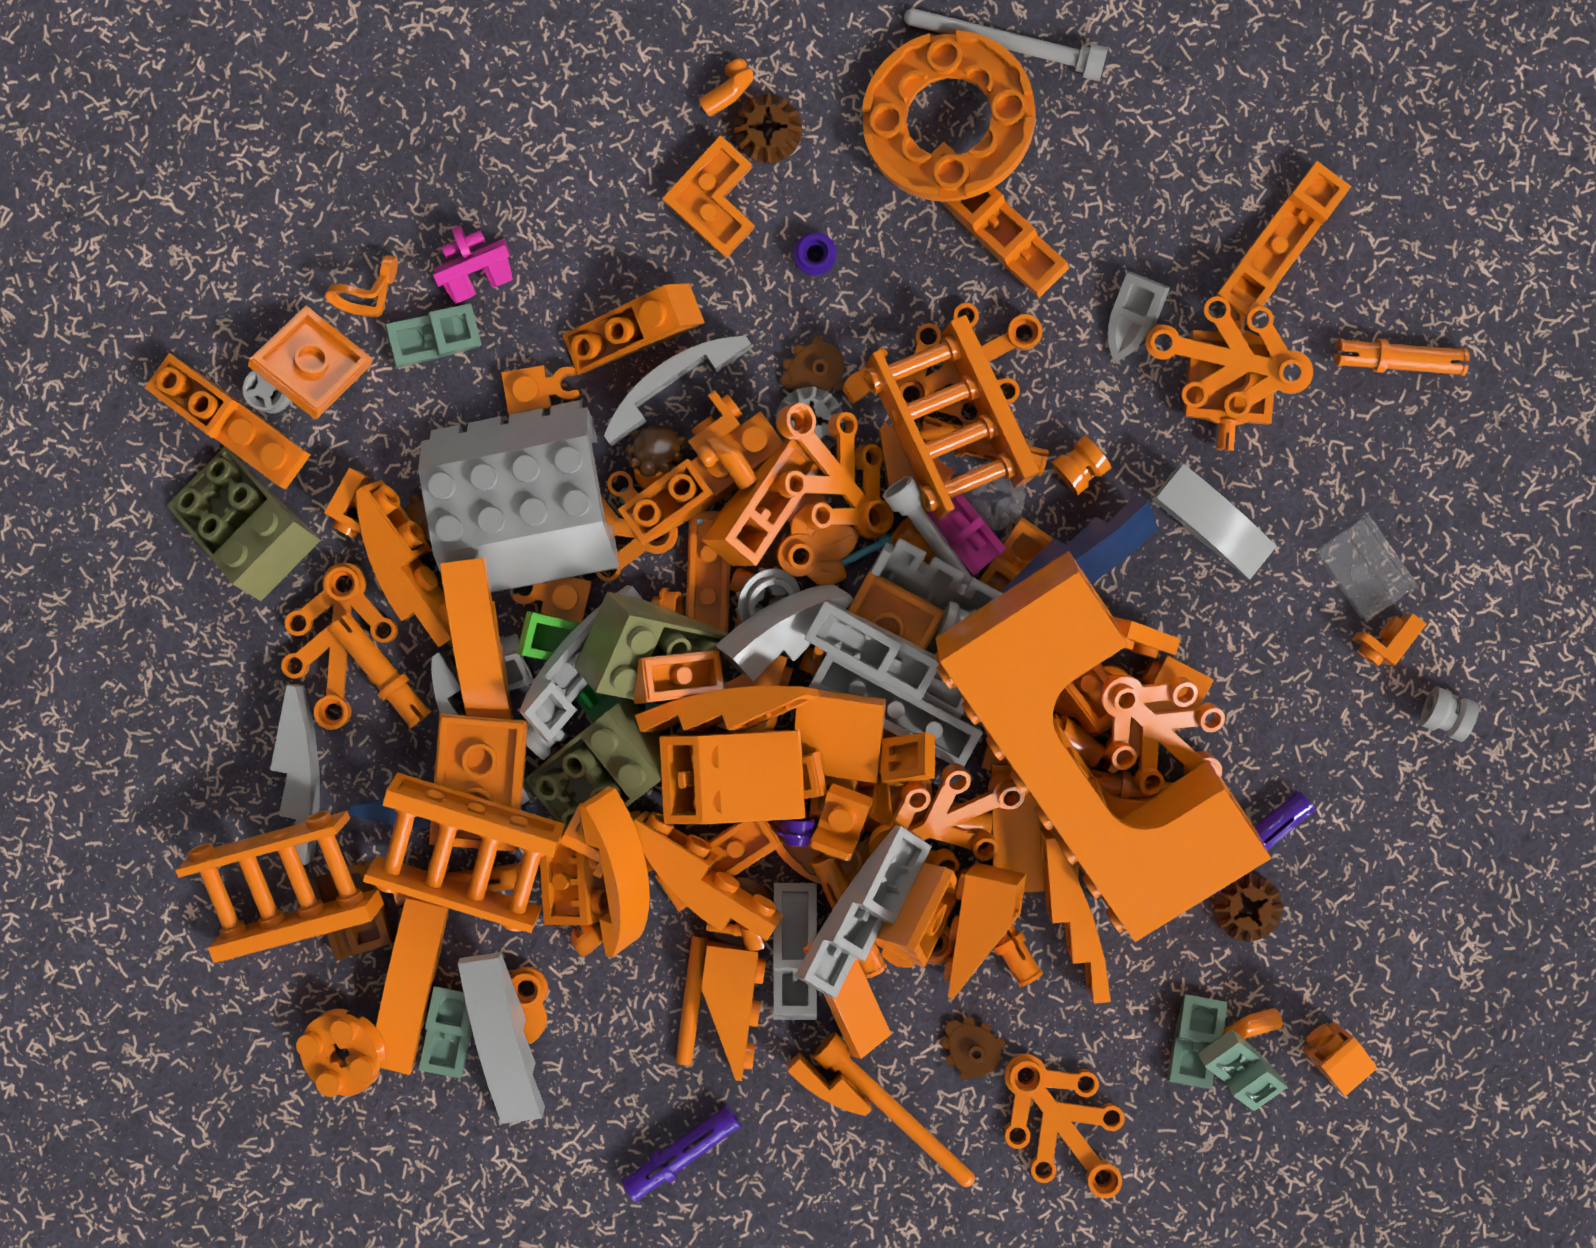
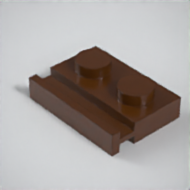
[309,859,396,961]

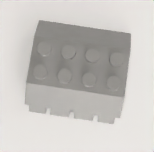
[418,400,620,593]
[809,538,1003,766]

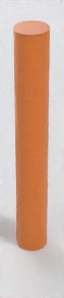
[675,935,709,1065]

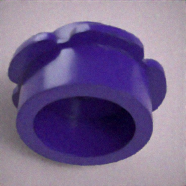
[775,816,815,846]

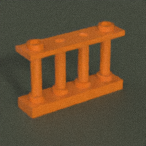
[864,315,1040,521]
[363,772,565,933]
[175,810,384,963]

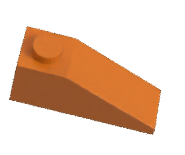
[702,439,820,566]

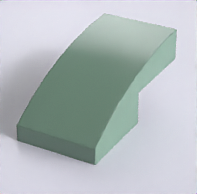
[385,303,482,369]
[419,986,472,1079]
[1166,994,1227,1089]
[1198,1029,1288,1111]

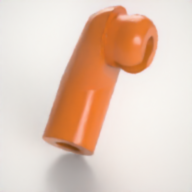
[699,58,753,117]
[696,437,758,490]
[1223,1008,1283,1040]

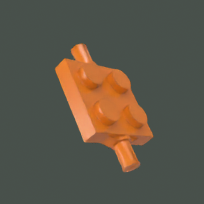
[1183,307,1274,451]

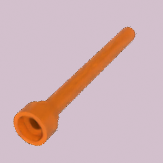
[812,1032,975,1187]

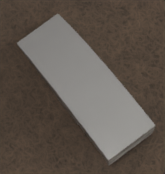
[1151,464,1276,580]
[715,584,854,681]
[773,883,817,1020]

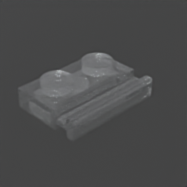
[1315,515,1418,622]

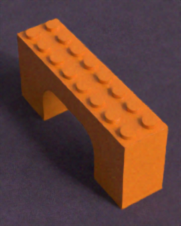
[934,551,1271,942]

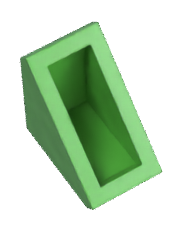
[517,611,580,660]

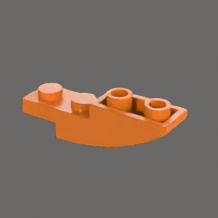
[144,353,311,490]
[618,411,783,545]
[356,480,452,647]
[633,810,784,941]

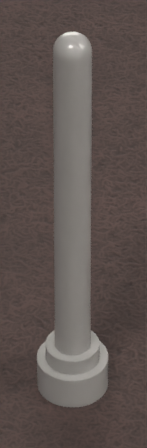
[904,8,1108,82]
[883,476,973,585]

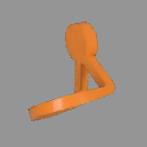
[325,255,398,317]

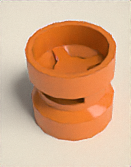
[1051,435,1111,495]

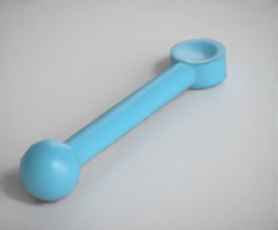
[840,533,894,566]

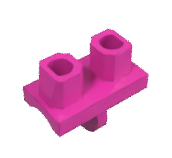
[433,225,513,304]
[927,494,1006,576]

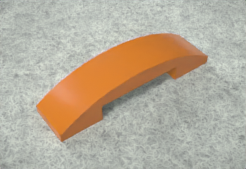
[1216,161,1352,321]
[579,786,650,958]

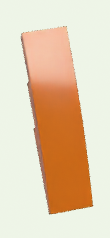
[931,142,1069,298]
[440,558,513,719]
[634,685,820,733]
[1040,828,1111,1004]
[376,895,449,1075]

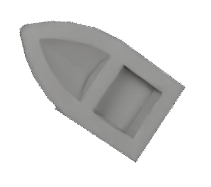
[1108,272,1170,361]

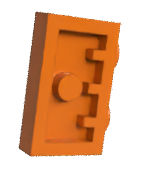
[540,838,610,925]

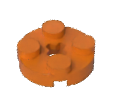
[296,1009,385,1097]

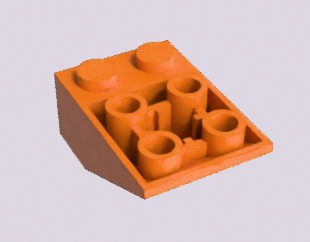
[659,730,805,824]

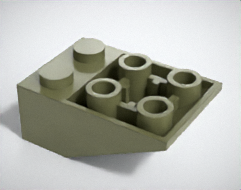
[167,446,321,601]
[574,592,729,705]
[524,698,662,831]

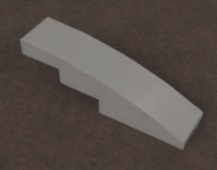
[804,600,964,719]
[270,684,320,865]
[795,825,932,998]
[458,952,545,1124]

